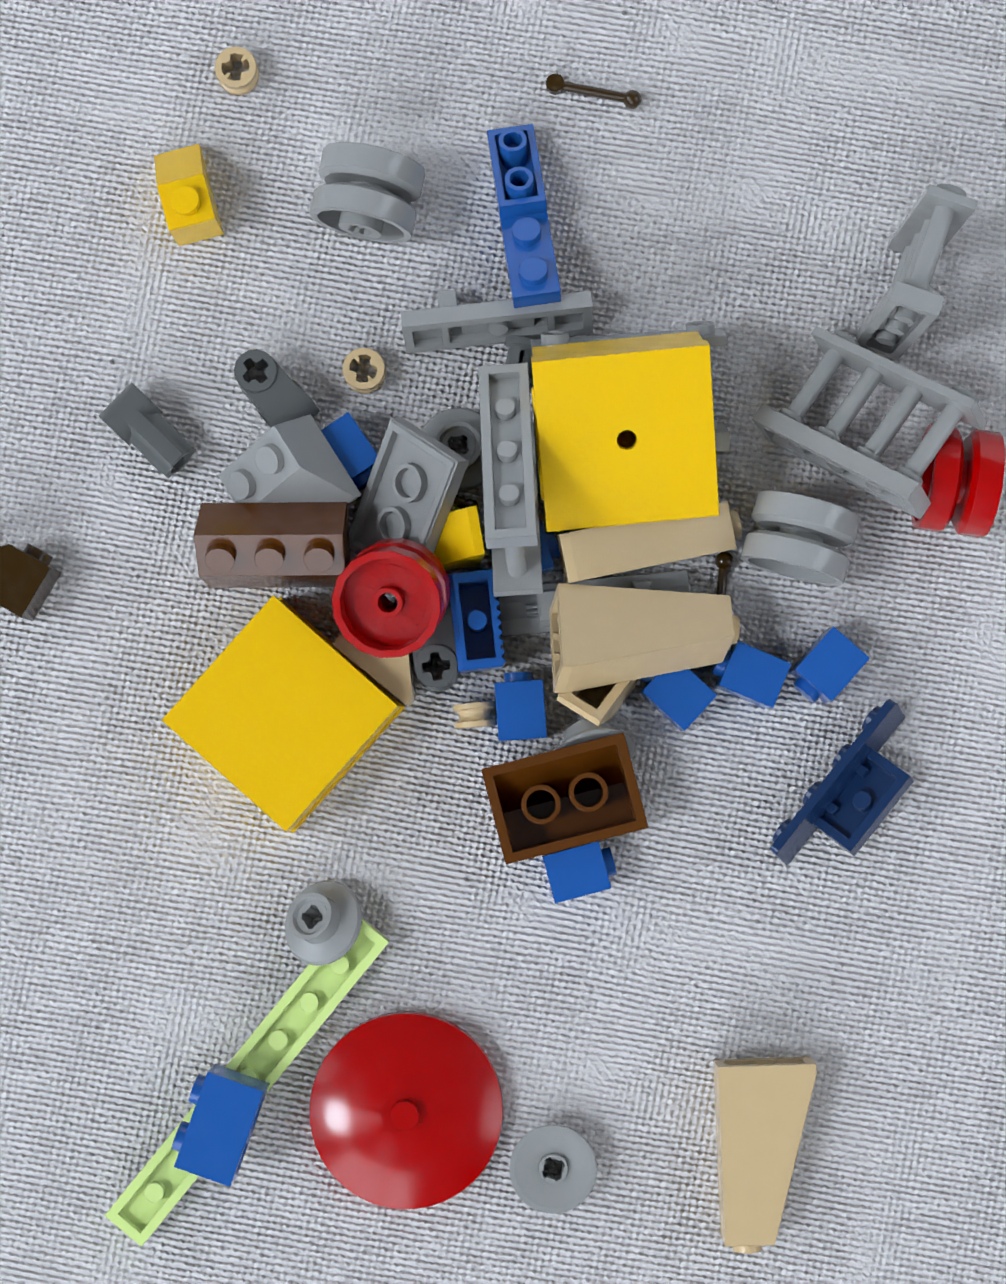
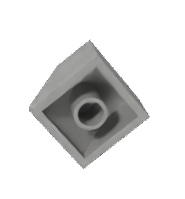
[218,414,361,507]

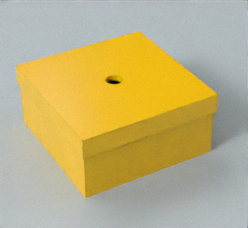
[531,331,719,532]
[162,595,406,833]

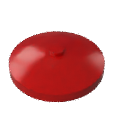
[309,1011,503,1209]

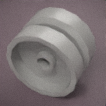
[309,142,425,243]
[740,490,861,586]

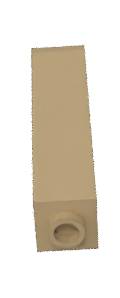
[556,501,742,583]
[549,583,740,693]
[713,1056,817,1254]

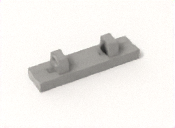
[401,290,593,354]
[499,570,689,637]

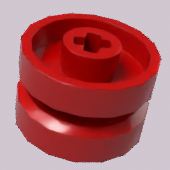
[911,423,1005,538]
[332,538,450,658]

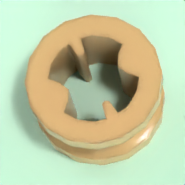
[214,46,260,96]
[342,348,386,394]
[453,701,497,729]

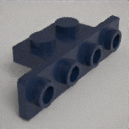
[770,698,914,865]

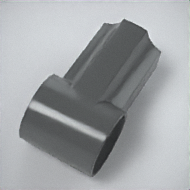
[99,382,196,478]

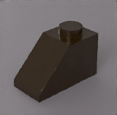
[0,543,62,621]

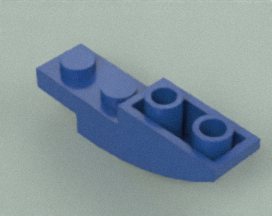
[487,124,561,308]

